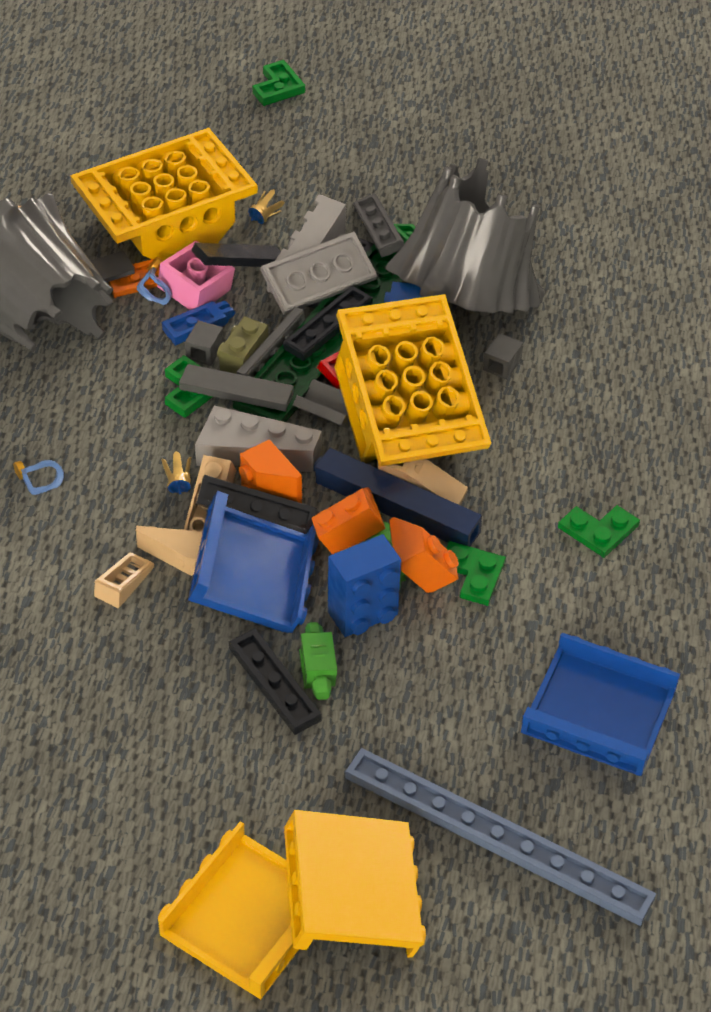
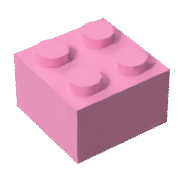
[157,241,235,310]

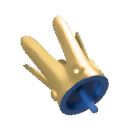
[248,189,285,224]
[161,451,191,494]

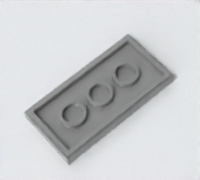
[260,231,378,315]

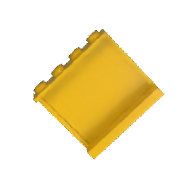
[284,810,426,958]
[158,821,299,1000]

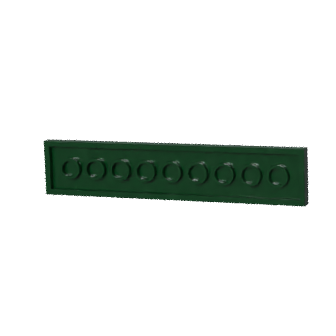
[232,244,408,422]

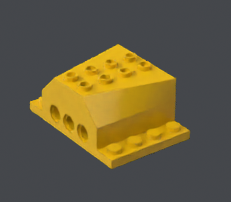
[70,128,258,262]
[334,294,491,467]

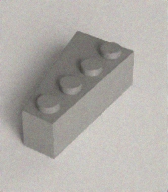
[267,194,346,293]
[195,405,322,472]

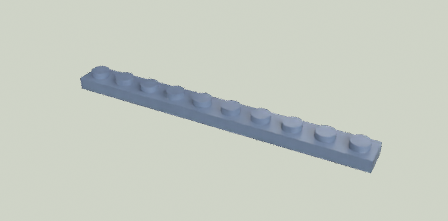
[345,748,656,926]

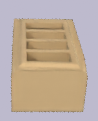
[94,552,154,608]

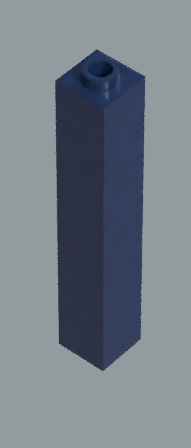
[314,448,482,547]

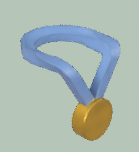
[137,257,172,305]
[13,460,64,495]

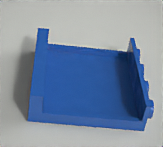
[188,491,319,633]
[521,633,680,776]

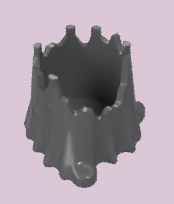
[386,158,545,313]
[0,193,113,352]

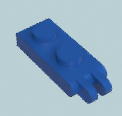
[162,301,235,346]

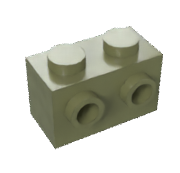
[217,316,269,374]

